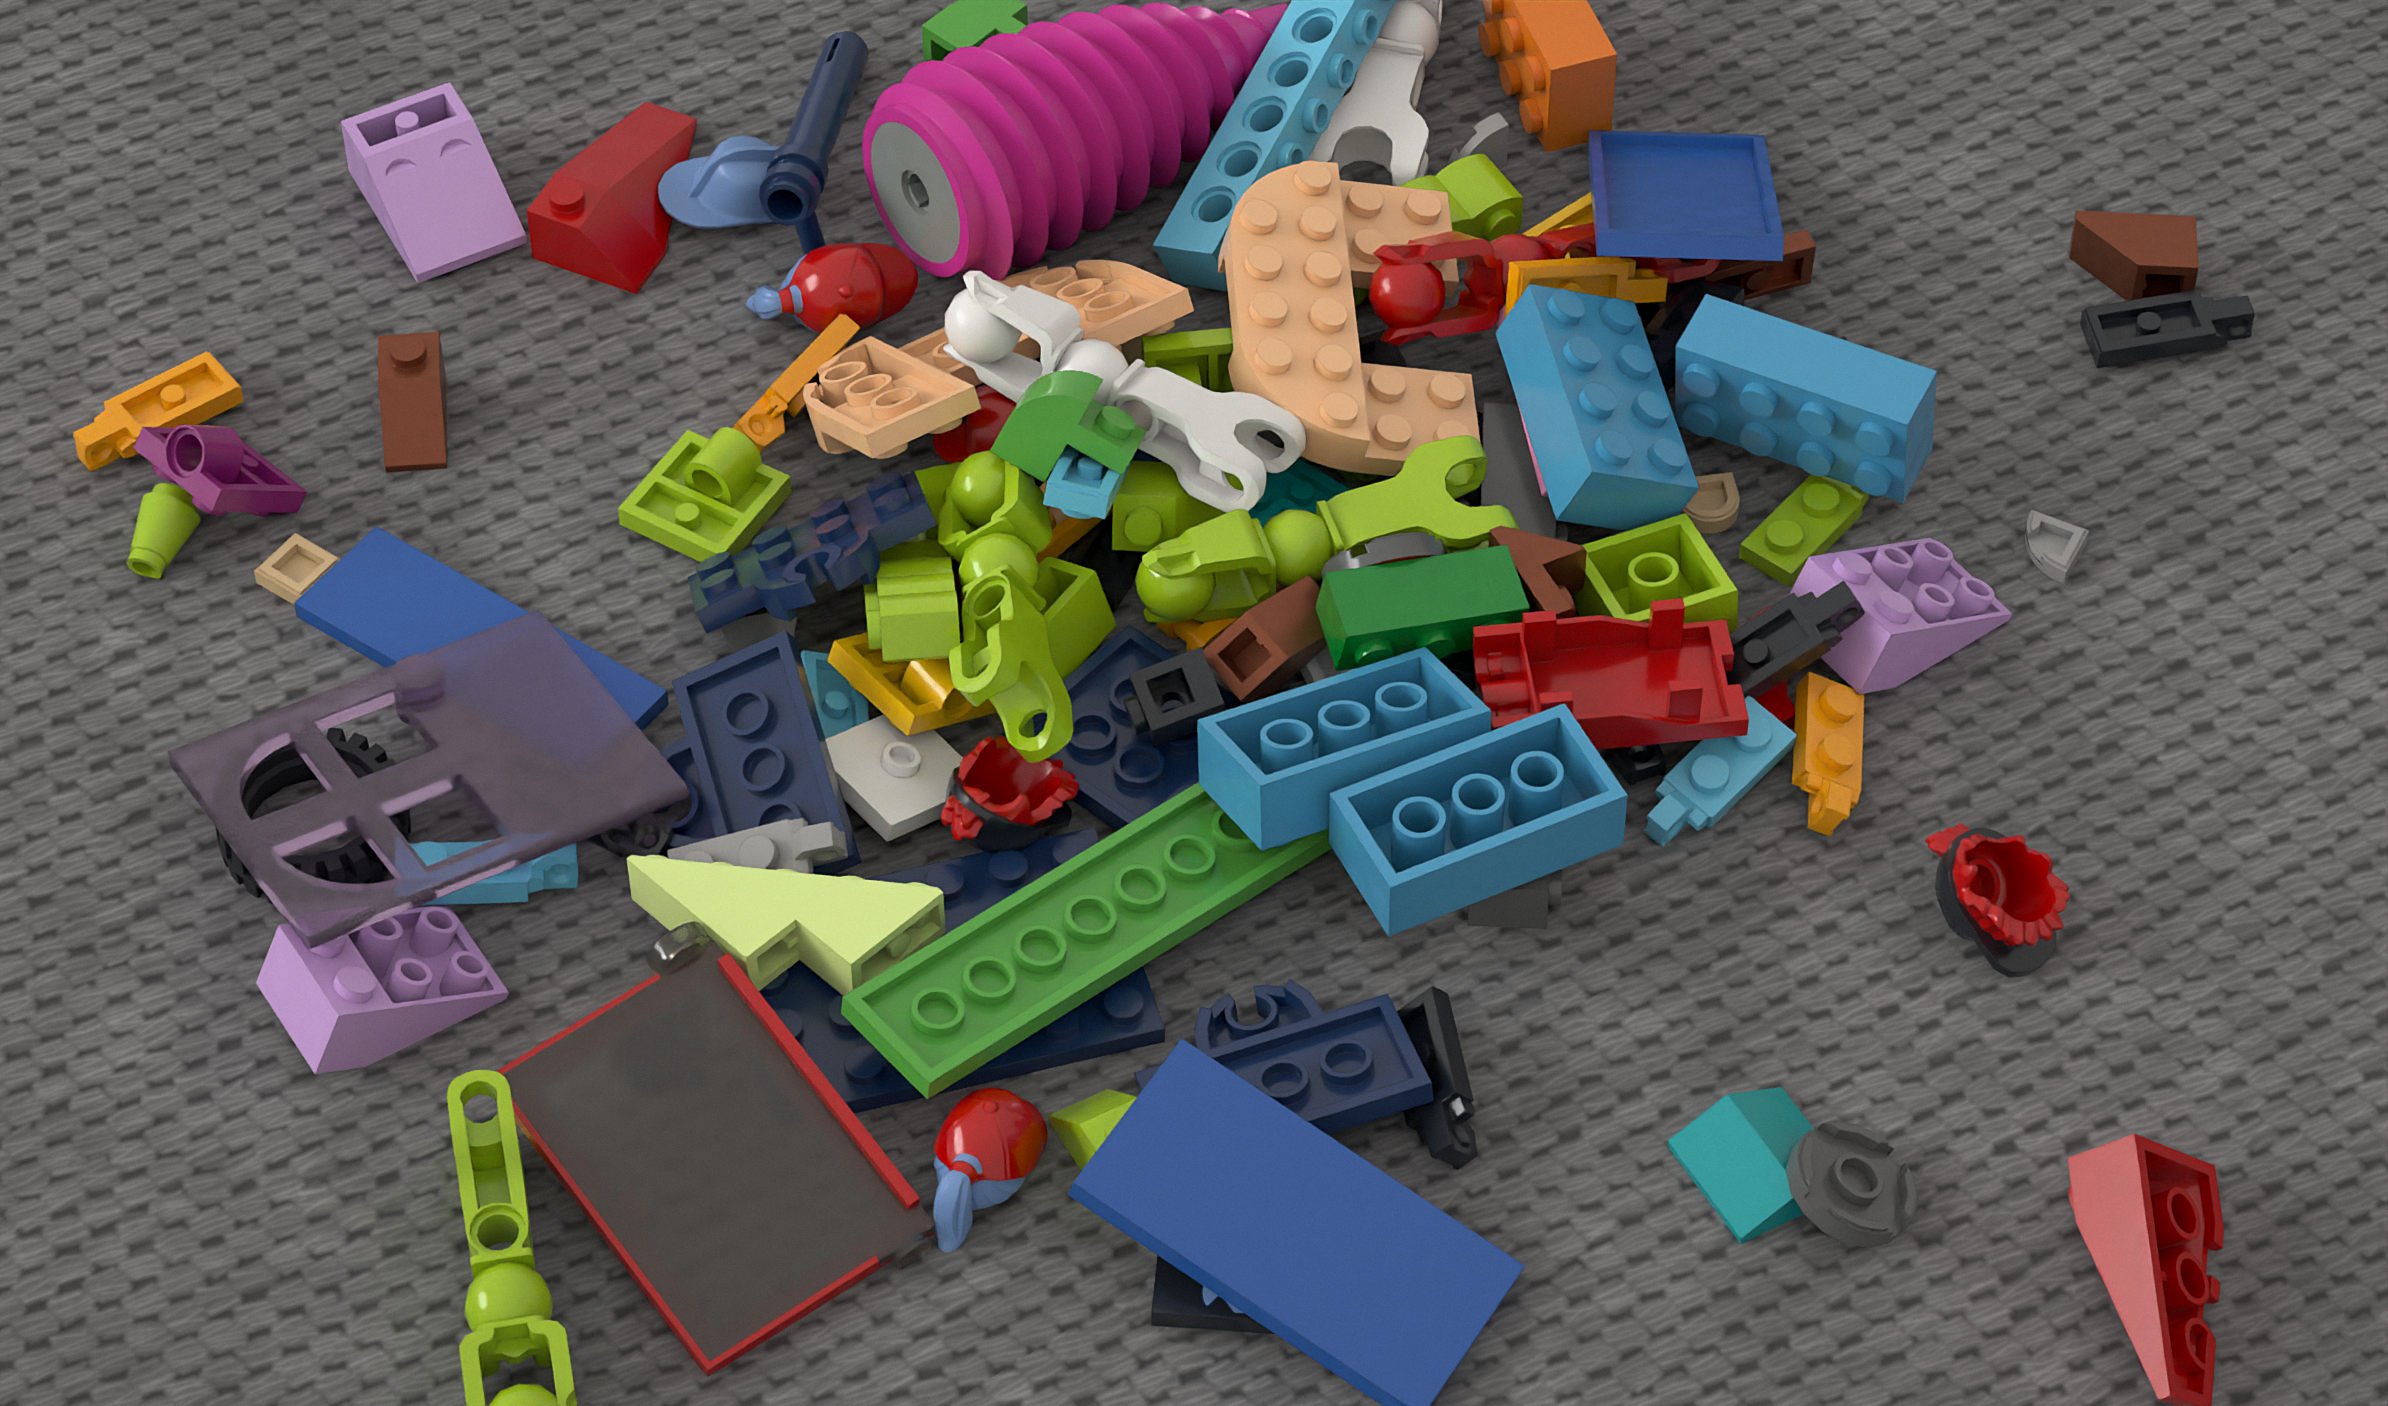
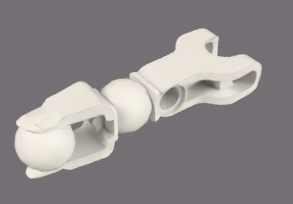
[1308,0,1443,186]
[943,271,1306,513]

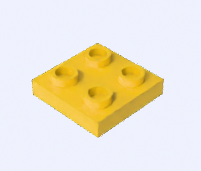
[827,632,997,736]

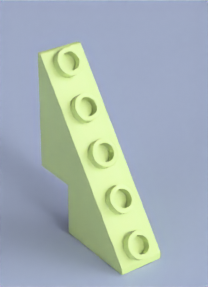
[627,855,946,996]

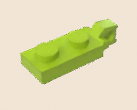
[1739,474,1869,588]

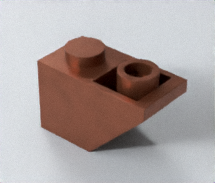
[2069,210,2199,301]
[1203,575,1327,704]

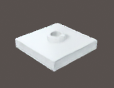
[825,714,963,842]

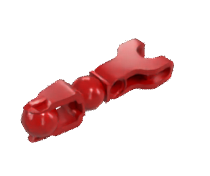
[1368,222,1720,346]

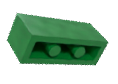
[1315,545,1530,671]

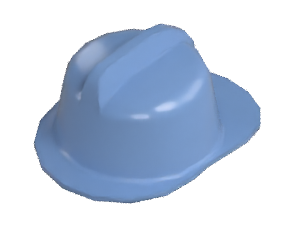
[658,135,782,228]

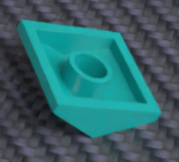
[1667,1087,1815,1244]

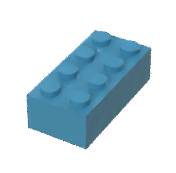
[1495,284,1699,531]
[1675,294,1937,503]
[1197,647,1491,851]
[1328,703,1628,937]

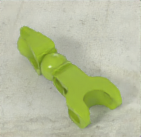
[1135,435,1520,623]
[938,450,1073,763]
[447,1070,577,1406]

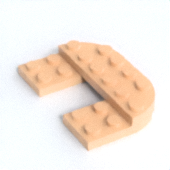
[1218,160,1481,476]
[803,260,1194,459]

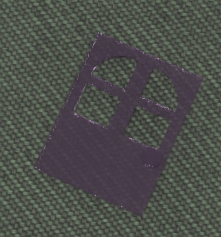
[168,610,689,950]

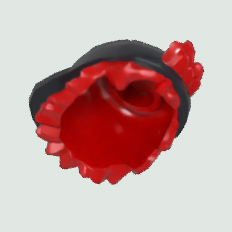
[941,735,1079,853]
[1925,823,2070,978]

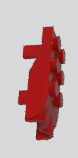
[1473,598,1749,750]

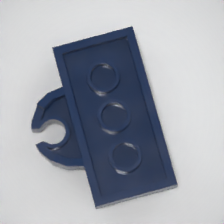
[688,471,937,634]
[644,630,862,876]
[1134,979,1434,1135]

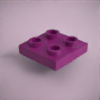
[134,425,307,517]

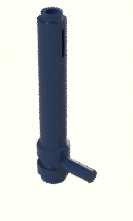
[759,31,869,255]

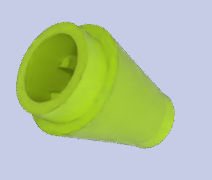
[126,483,200,579]

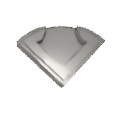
[1447,112,1509,168]
[2025,509,2089,584]

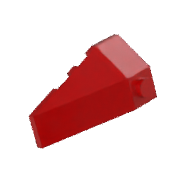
[526,101,697,294]
[2067,1133,2224,1406]

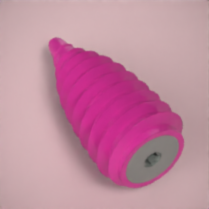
[862,2,1289,281]

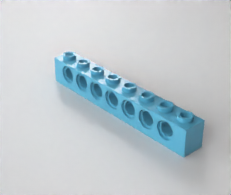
[1153,0,1397,291]

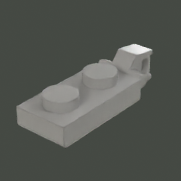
[667,818,848,874]

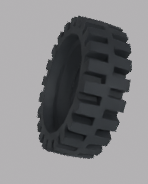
[213,727,411,909]

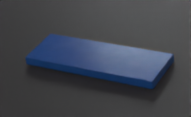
[294,526,669,785]

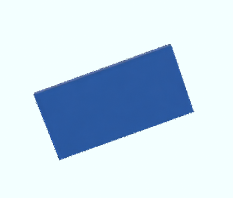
[1588,130,1784,261]
[1068,1038,1525,1406]

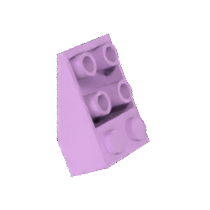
[341,82,527,283]
[1788,538,2012,694]
[256,904,509,1074]

